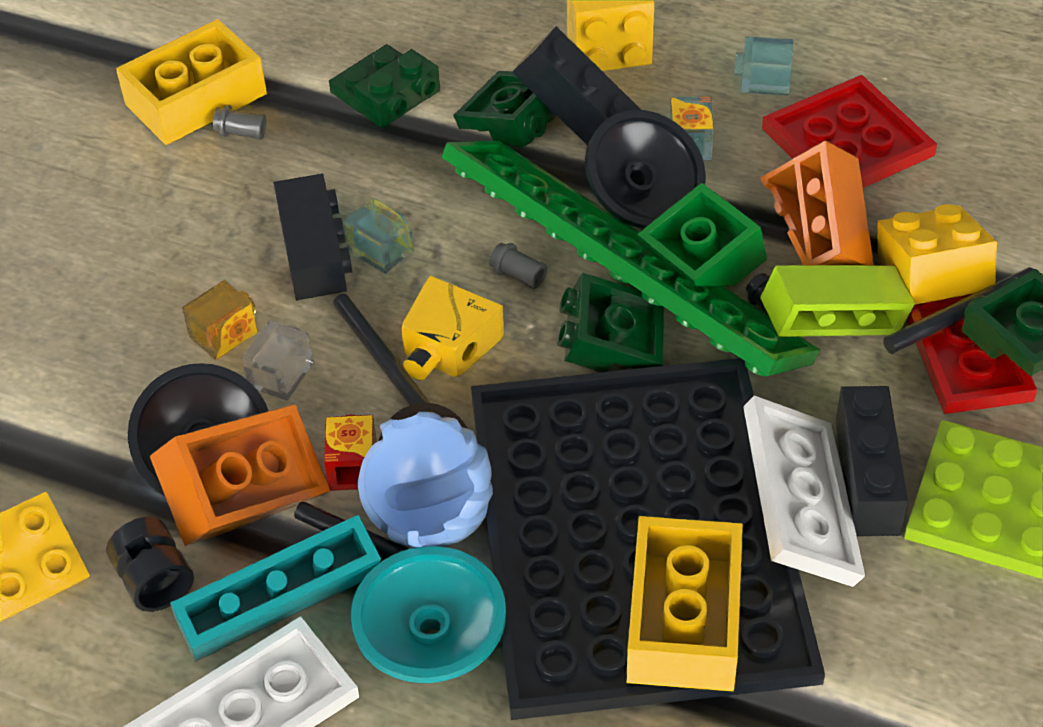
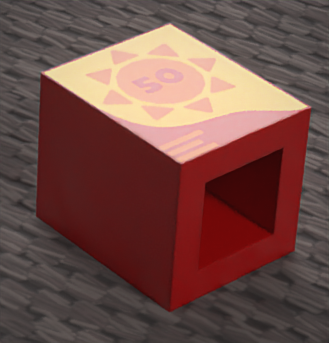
[324,414,377,491]

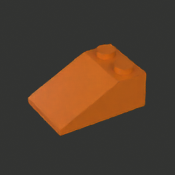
[150,404,330,546]

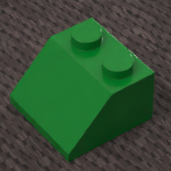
[637,183,767,286]

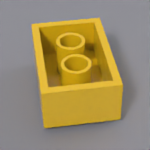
[116,19,267,145]
[627,516,743,691]

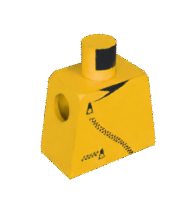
[401,275,504,380]

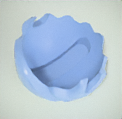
[358,412,493,548]

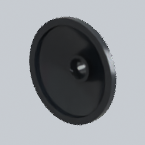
[585,110,706,229]
[128,363,269,497]

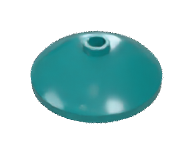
[351,546,506,683]

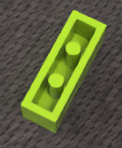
[761,265,915,337]

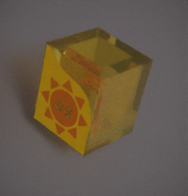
[182,280,258,360]

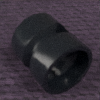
[106,516,194,612]

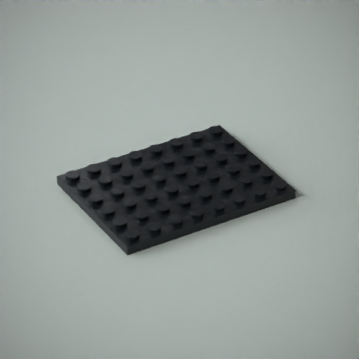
[471,358,825,720]

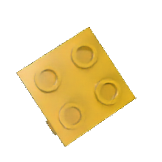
[0,491,90,622]

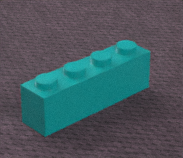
[170,515,381,662]

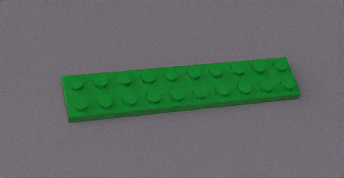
[441,141,821,377]

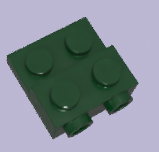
[329,44,440,128]
[453,71,556,147]
[961,269,1043,376]
[557,272,664,372]

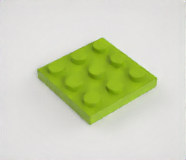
[904,420,1043,580]

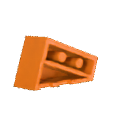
[760,141,874,266]

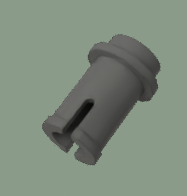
[213,105,267,140]
[489,242,547,289]

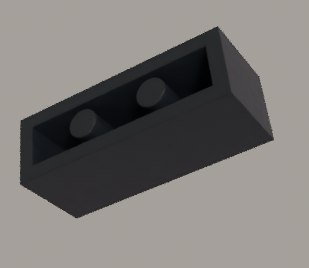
[512,26,641,146]
[273,173,353,301]
[835,386,908,536]

